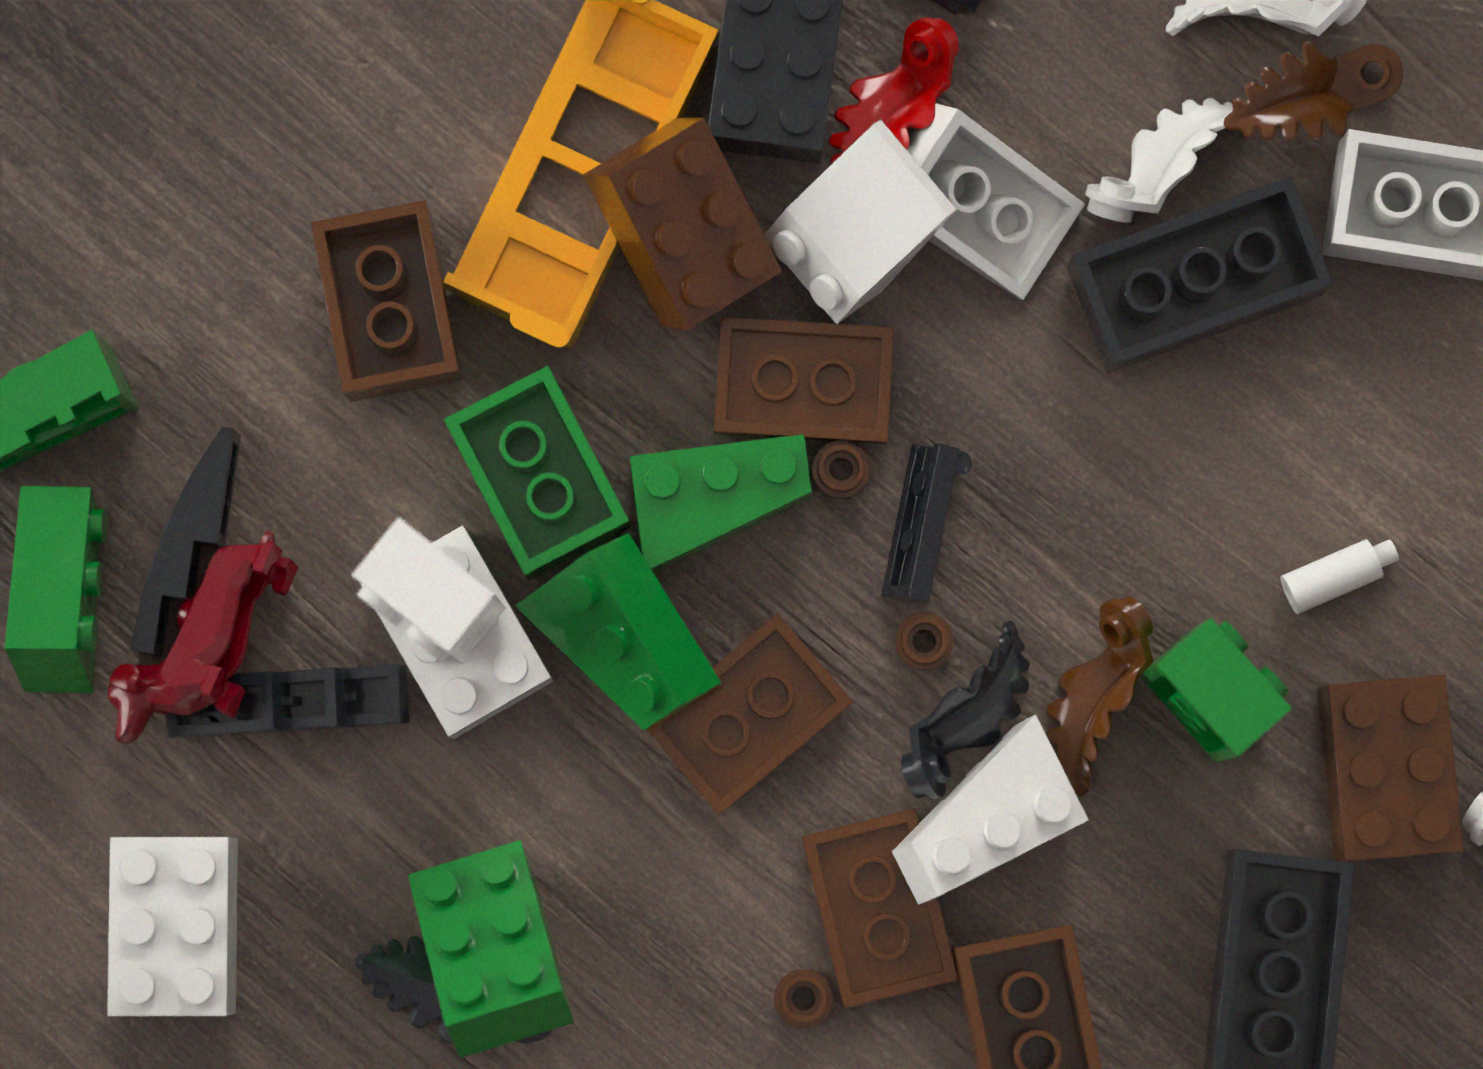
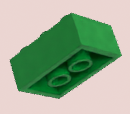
[444,366,631,581]
[1139,618,1292,763]
[408,840,575,1058]

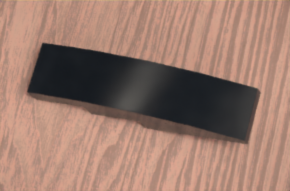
[131,427,241,657]
[166,664,409,738]

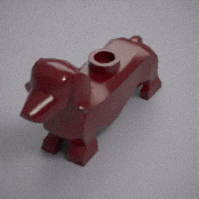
[107,530,299,744]

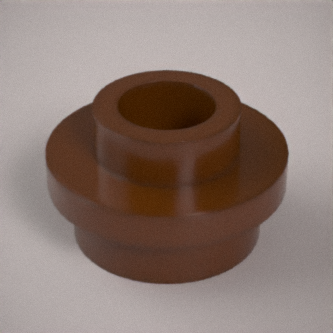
[812,441,870,499]
[895,612,953,671]
[774,969,833,1028]

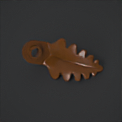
[1223,41,1404,141]
[1046,596,1154,797]

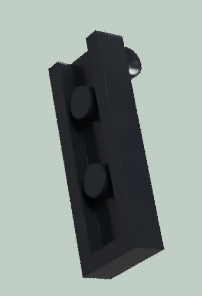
[881,443,972,603]

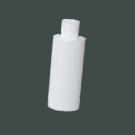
[1280,539,1399,614]

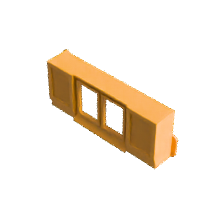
[443,0,719,350]

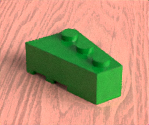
[630,434,811,574]
[4,486,107,693]
[515,533,721,730]

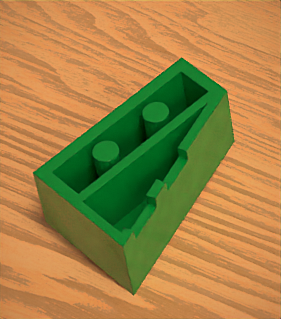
[0,330,139,472]

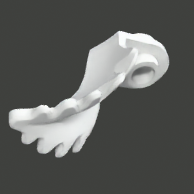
[1166,0,1367,36]
[1085,98,1233,222]

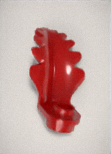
[829,17,959,165]

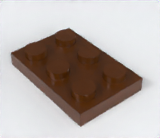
[714,317,894,445]
[647,613,853,816]
[801,808,958,1008]

